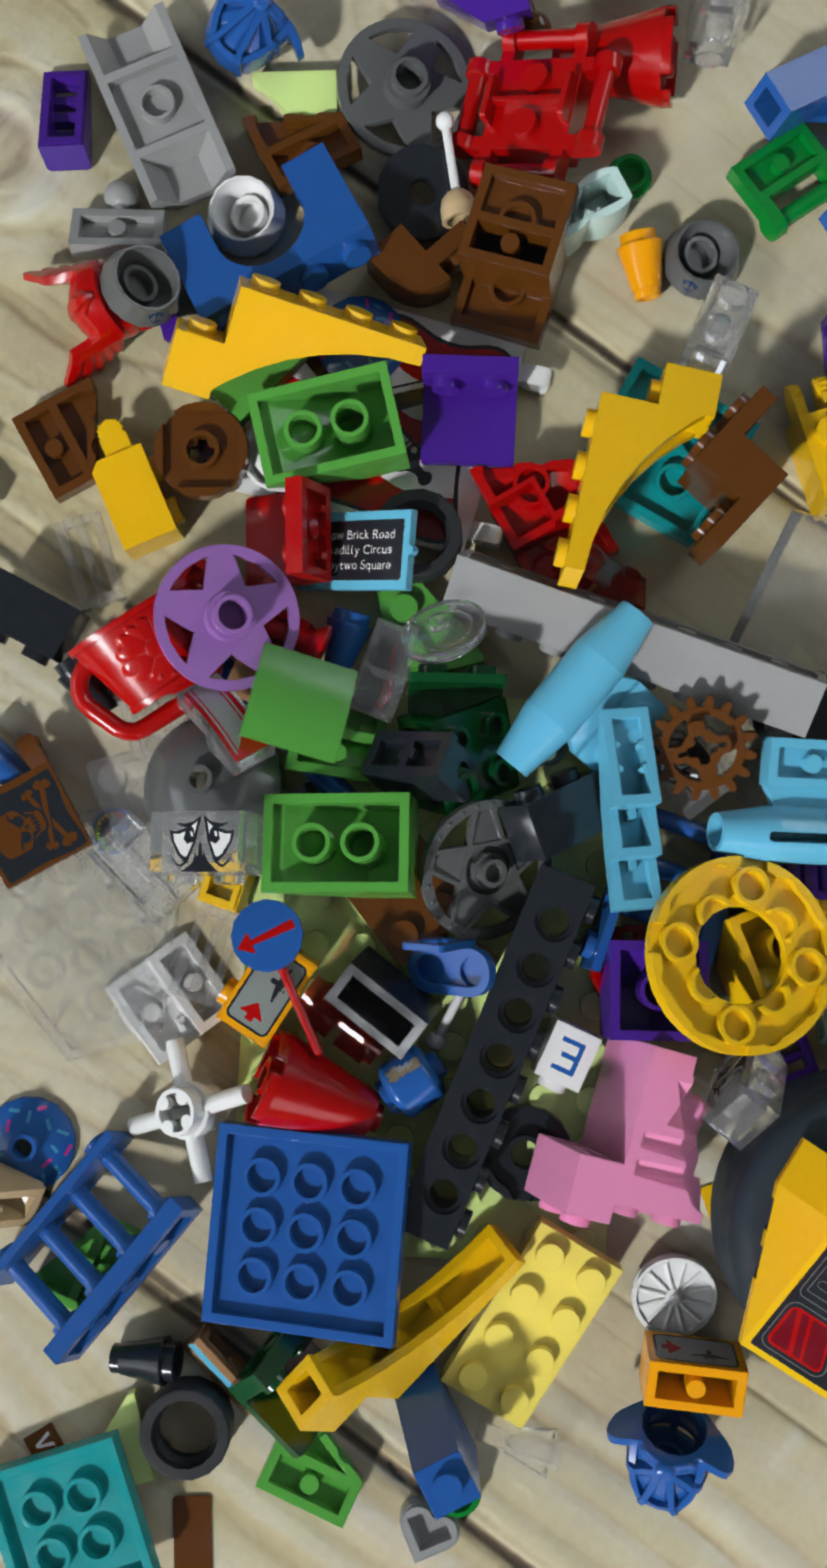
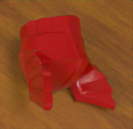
[23,259,154,388]

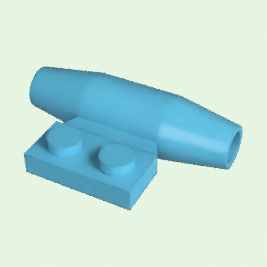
[496,600,668,777]
[706,736,827,865]

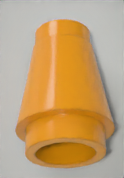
[616,227,662,303]

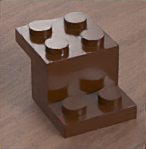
[450,162,579,350]
[677,385,788,566]

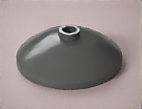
[144,716,283,857]

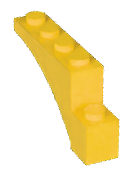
[162,273,427,399]
[553,362,723,589]
[276,1224,526,1432]

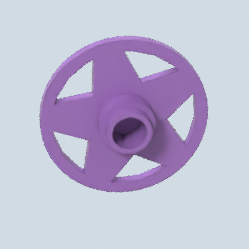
[153,544,300,691]

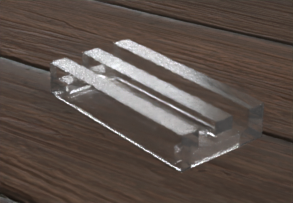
[53,510,128,613]
[167,902,238,1008]

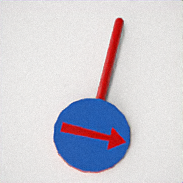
[231,899,323,1055]

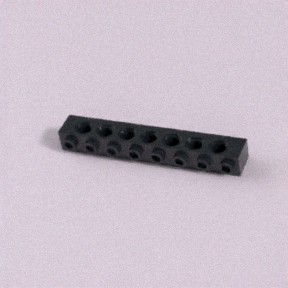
[405,863,601,1250]

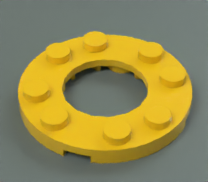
[644,856,827,1056]

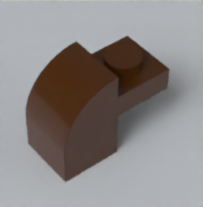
[367,220,466,308]

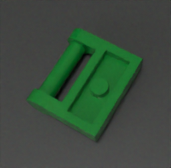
[726,123,827,242]

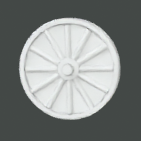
[631,1253,718,1335]

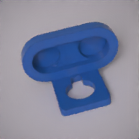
[402,936,496,997]

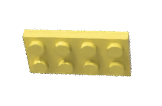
[440,1215,623,1429]

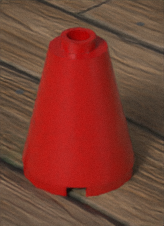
[552,5,679,109]
[244,1029,384,1136]

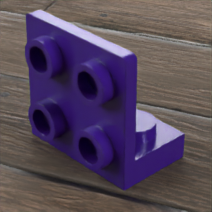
[420,354,519,468]

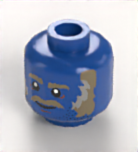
[374,1045,449,1117]

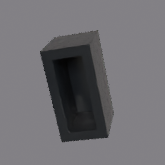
[0,567,90,667]
[498,766,602,862]
[324,946,443,1060]

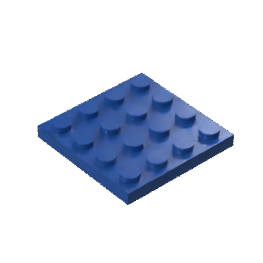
[201,1120,412,1349]

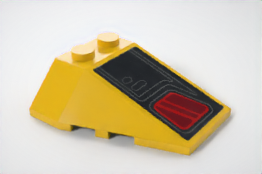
[738,1137,827,1399]

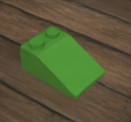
[246,360,410,488]
[261,792,419,898]

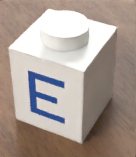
[530,1014,602,1095]

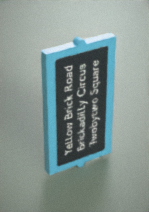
[296,509,419,591]

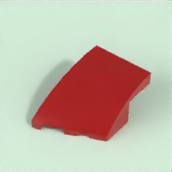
[469,459,619,580]

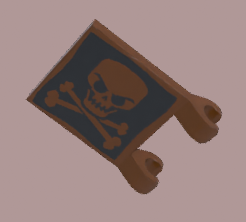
[0,733,94,889]

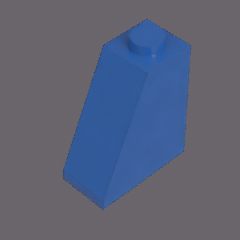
[395,1361,482,1520]

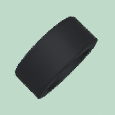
[380,488,462,584]
[140,1376,234,1481]

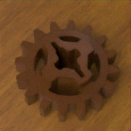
[653,694,757,801]

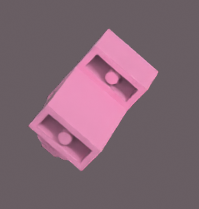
[524,1039,708,1228]

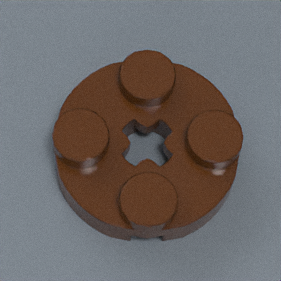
[153,402,251,500]

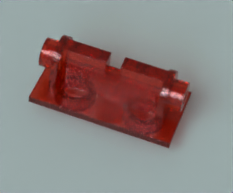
[551,543,646,610]
[293,975,384,1066]

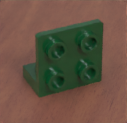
[408,663,507,716]
[396,696,520,816]
[228,1331,321,1458]

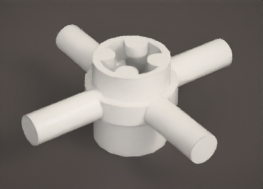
[127,1037,253,1185]

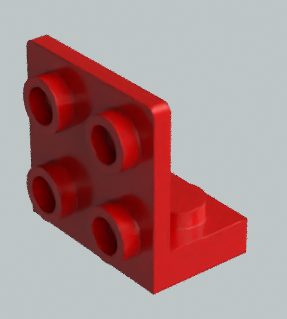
[246,475,332,586]

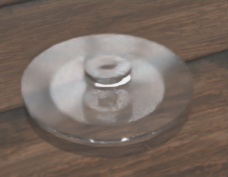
[400,599,487,664]

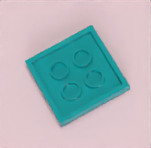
[584,356,760,548]
[0,1429,161,1568]

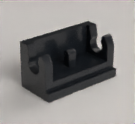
[360,731,475,803]

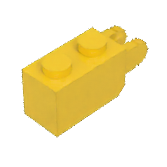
[783,376,827,519]
[92,418,186,560]

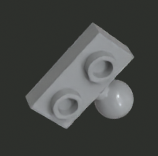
[68,179,168,258]

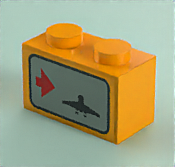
[216,950,321,1049]
[639,1330,749,1418]

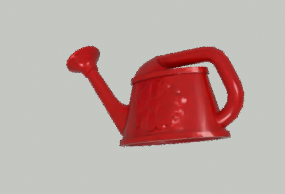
[67,572,333,741]

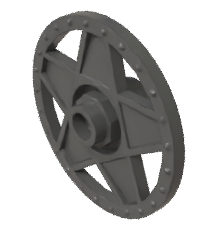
[336,18,469,157]
[419,798,552,940]

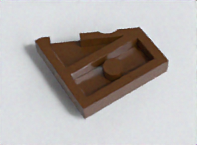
[242,112,363,199]
[12,376,100,503]

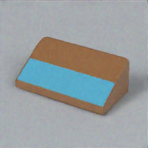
[183,1322,252,1415]

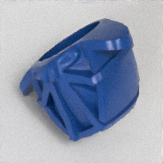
[204,0,305,77]
[606,1400,734,1516]

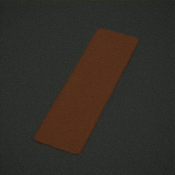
[173,1495,212,1568]

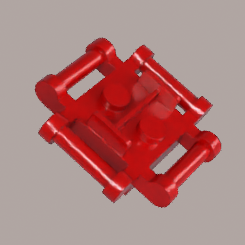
[452,21,623,189]

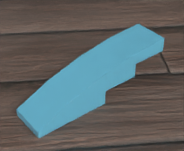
[598,706,663,913]

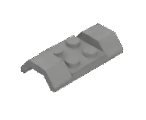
[78,1,236,211]

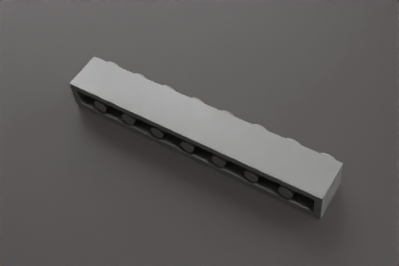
[441,548,827,738]

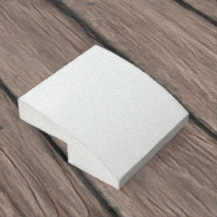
[105,931,225,1065]

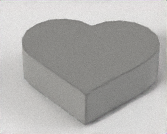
[399,1495,460,1563]

